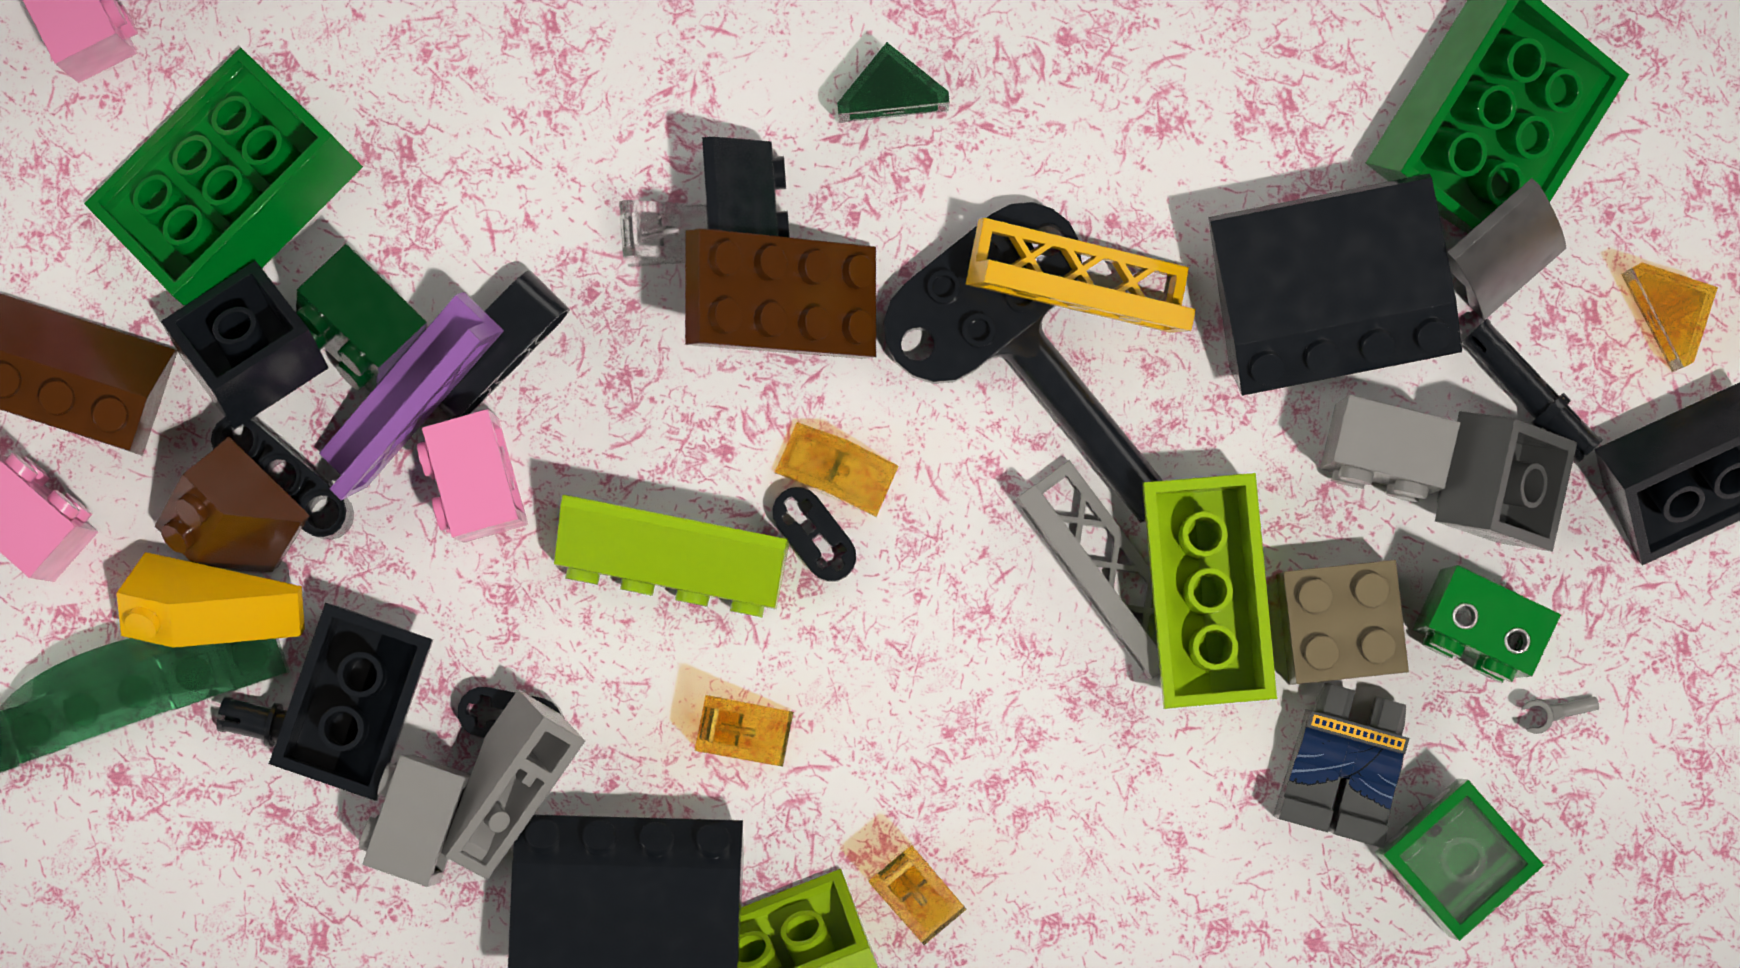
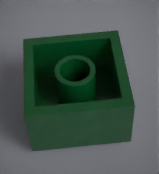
[296,244,427,393]

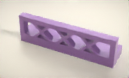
[319,292,504,501]

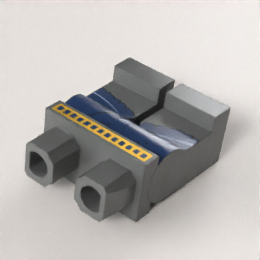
[1273,682,1410,848]

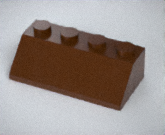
[0,293,178,456]

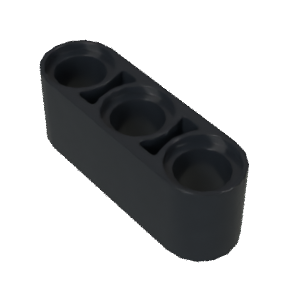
[438,270,570,419]
[211,417,354,540]

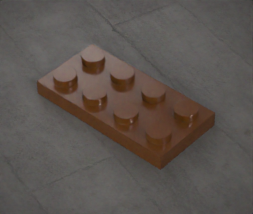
[685,228,876,359]

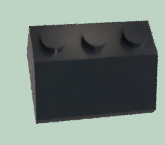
[702,136,790,238]
[1594,382,1740,566]
[269,603,433,801]

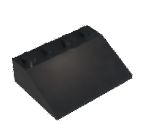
[1208,174,1462,396]
[508,815,744,968]

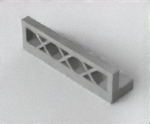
[1015,460,1160,679]

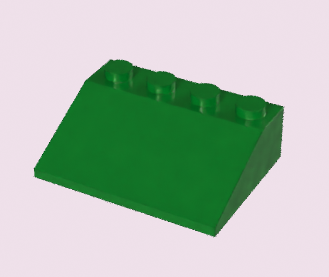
[1365,0,1630,234]
[84,47,363,306]

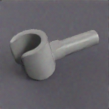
[1521,697,1599,734]

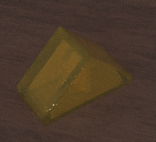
[1621,262,1718,372]
[775,422,899,518]
[694,695,794,767]
[868,842,967,945]

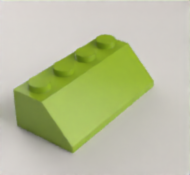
[1142,473,1277,709]
[554,494,790,618]
[738,869,879,968]

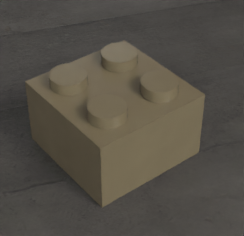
[1276,560,1409,685]

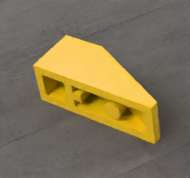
[116,552,305,648]

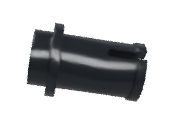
[217,696,287,747]

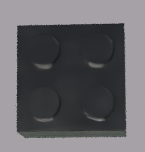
[160,260,329,429]

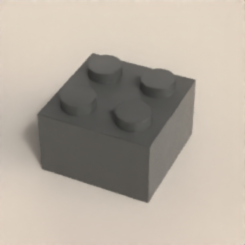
[1435,411,1577,552]

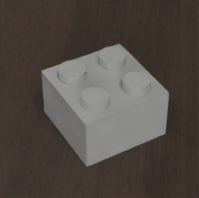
[1320,395,1460,502]
[358,755,471,887]

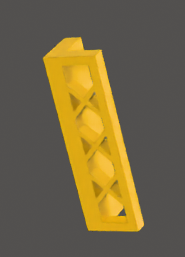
[965,218,1196,333]

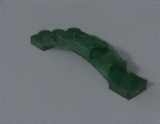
[0,638,290,774]

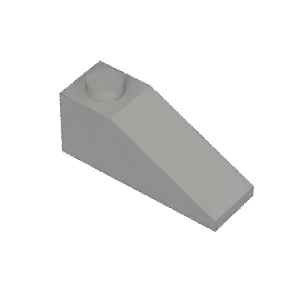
[441,690,585,880]

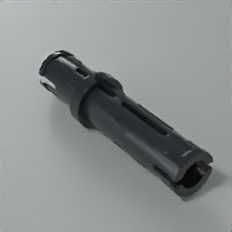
[1461,318,1603,464]

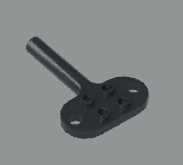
[884,202,1163,523]

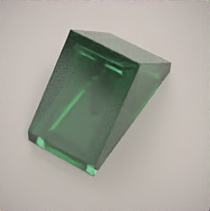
[837,42,950,123]

